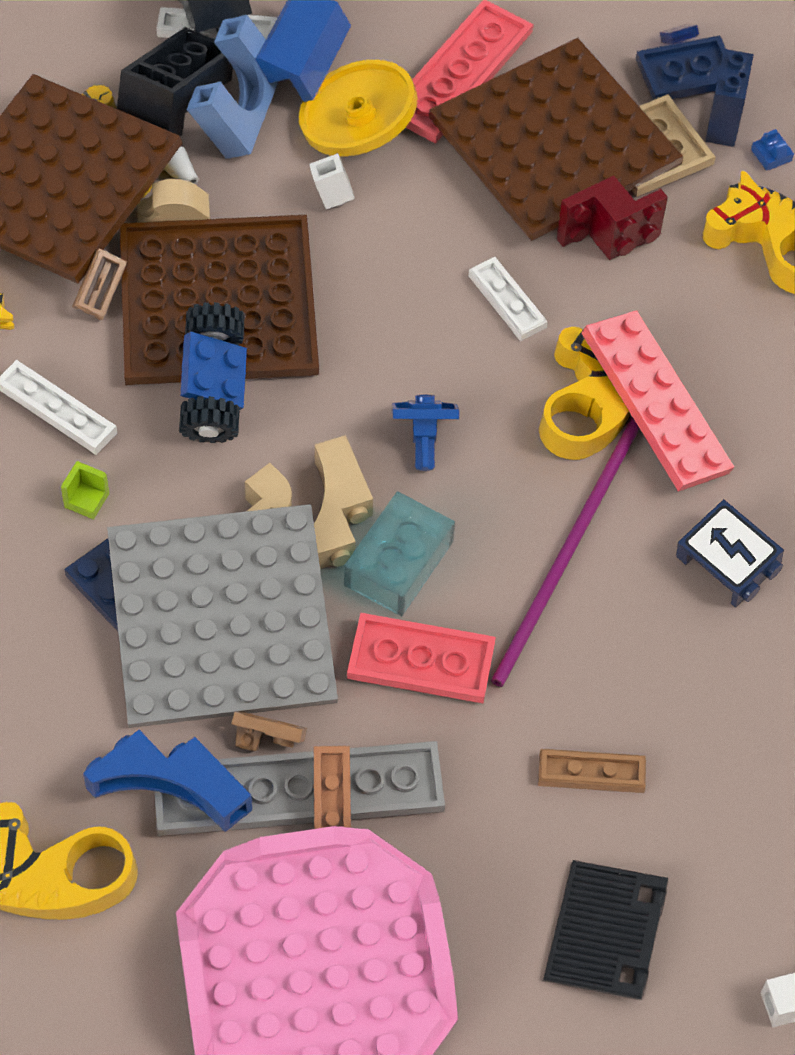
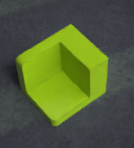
[61,461,109,520]

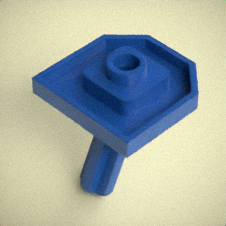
[392,394,459,471]

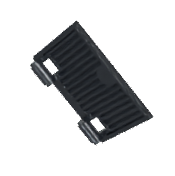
[543,860,669,1000]

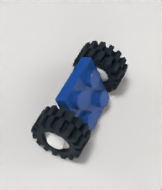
[179,302,247,443]

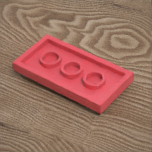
[347,613,496,704]

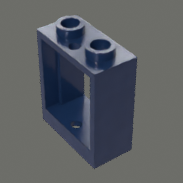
[705,49,754,147]

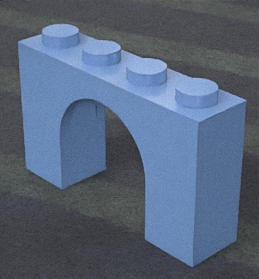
[187,15,279,159]

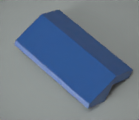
[255,0,351,102]

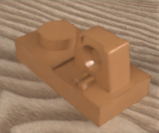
[232,711,307,751]

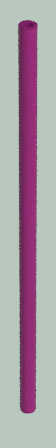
[491,417,640,687]

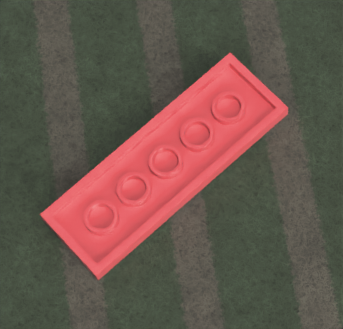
[405,0,533,144]
[581,310,734,492]

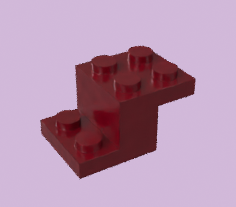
[556,175,668,261]

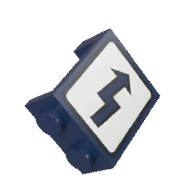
[676,499,784,608]

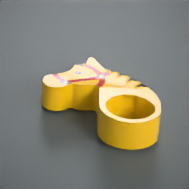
[702,171,795,294]

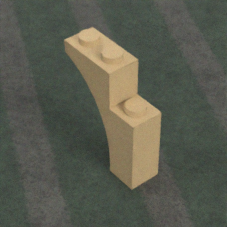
[314,435,373,569]

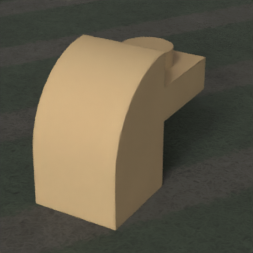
[137,179,210,222]
[245,463,292,511]

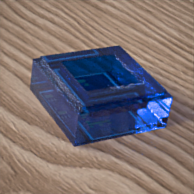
[659,24,700,44]

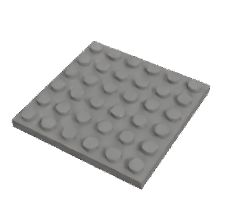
[107,504,338,728]

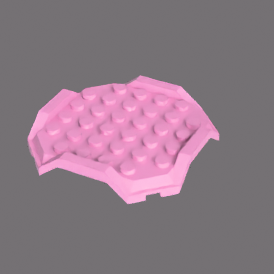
[176,826,458,1055]

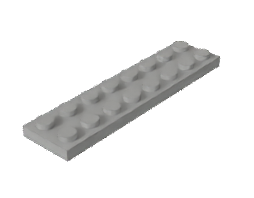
[155,741,445,836]

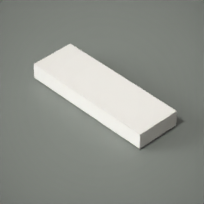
[468,257,548,341]

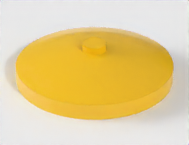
[299,59,418,156]

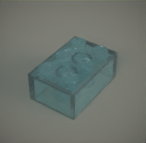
[344,491,455,617]

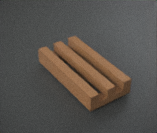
[72,248,127,320]

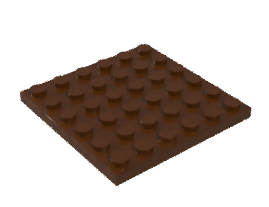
[429,37,683,241]
[0,74,183,284]
[120,214,319,385]

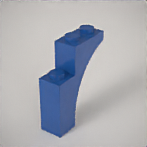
[83,730,252,832]

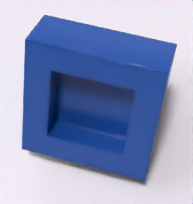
[751,129,794,171]

